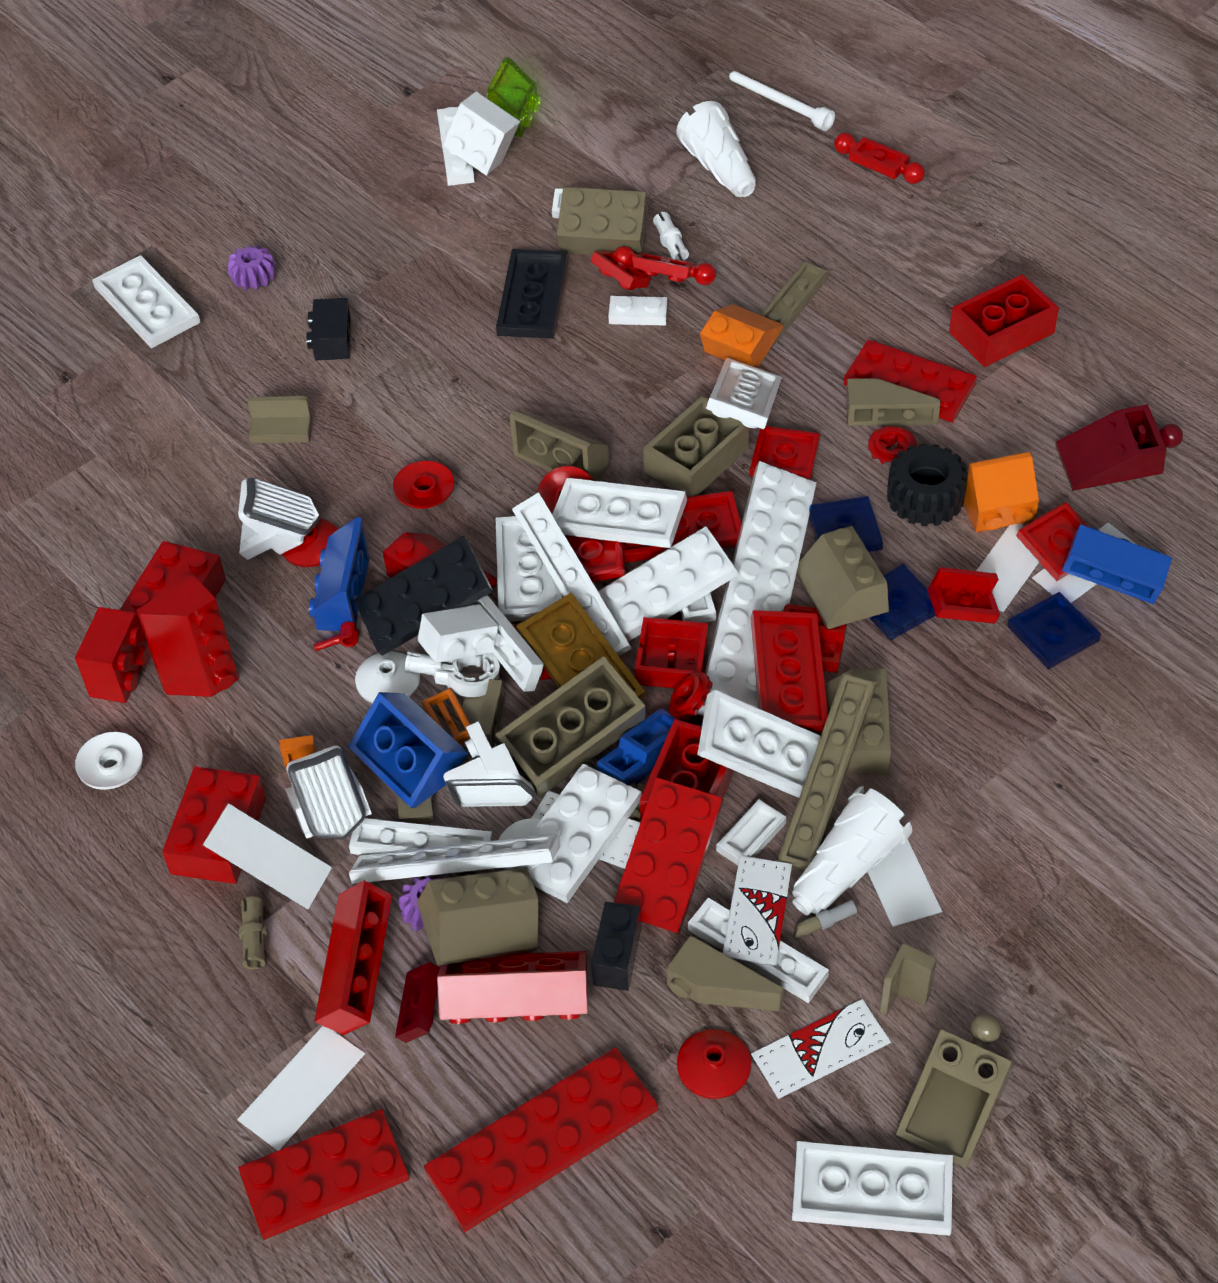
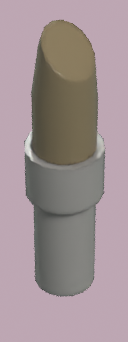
[793,900,857,938]

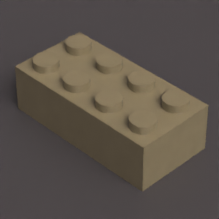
[495,656,646,798]

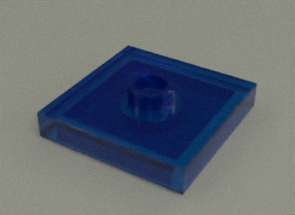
[809,496,883,552]
[869,564,936,641]
[1007,591,1101,670]

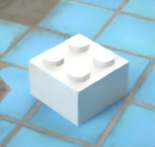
[443,92,520,176]

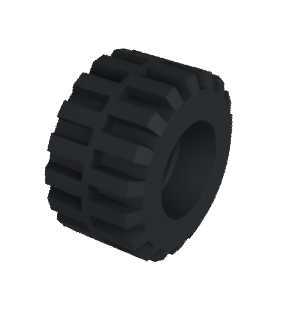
[887,444,968,526]

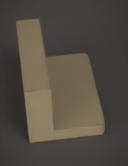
[247,396,312,443]
[457,679,505,751]
[880,943,937,1016]

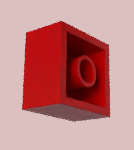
[75,607,150,703]

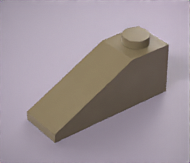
[846,379,940,426]
[667,935,784,1012]

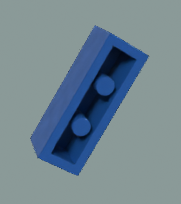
[1062,524,1172,605]

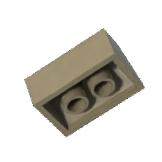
[510,410,609,481]
[796,526,889,629]
[819,668,891,774]
[417,868,538,966]

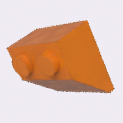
[700,304,783,368]
[964,452,1039,532]

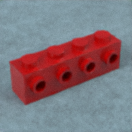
[314,880,392,1035]

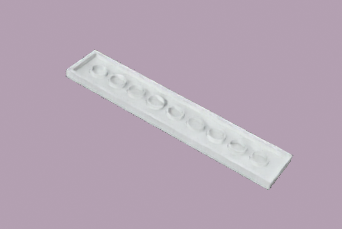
[698,461,817,716]

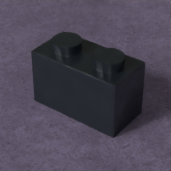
[306,298,351,361]
[591,901,641,991]

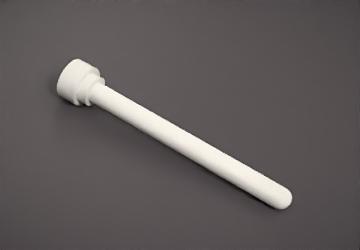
[729,71,835,131]

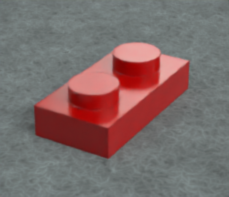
[590,251,651,290]

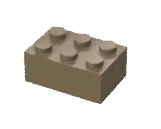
[556,187,648,255]
[643,396,749,497]

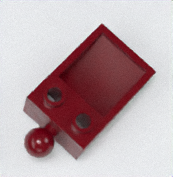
[1055,404,1183,491]

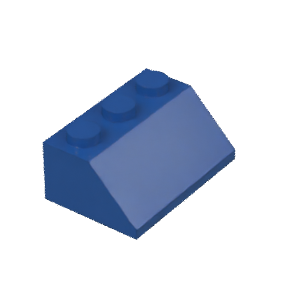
[309,517,370,631]
[348,692,469,808]

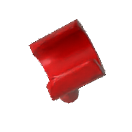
[313,622,359,651]

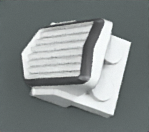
[238,477,321,560]
[443,722,536,807]
[285,746,372,840]

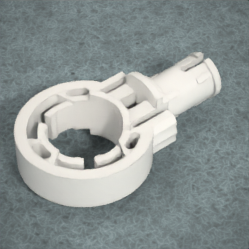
[405,651,500,697]

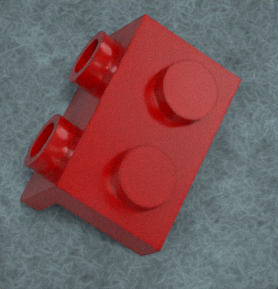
[927,567,1000,624]

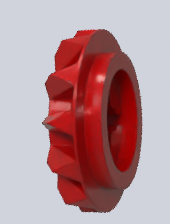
[868,426,917,465]
[669,672,713,721]

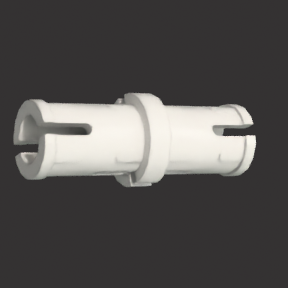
[653,212,689,261]

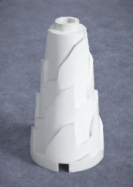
[677,101,756,197]
[792,786,912,915]

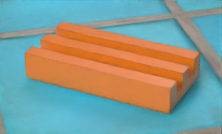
[421,688,471,747]

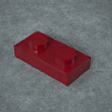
[395,962,440,1043]

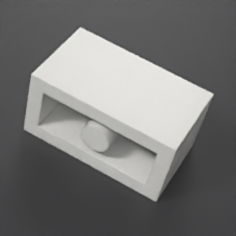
[418,604,498,663]

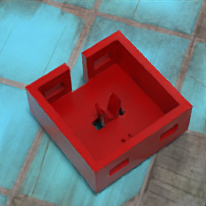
[635,617,708,689]

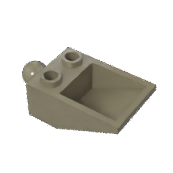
[895,1013,1015,1169]

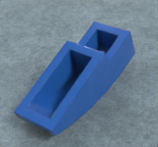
[596,708,681,786]

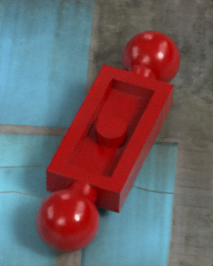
[834,132,925,184]
[613,246,716,285]

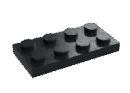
[496,249,568,339]
[354,536,493,656]

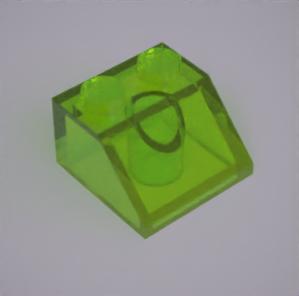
[487,57,540,137]

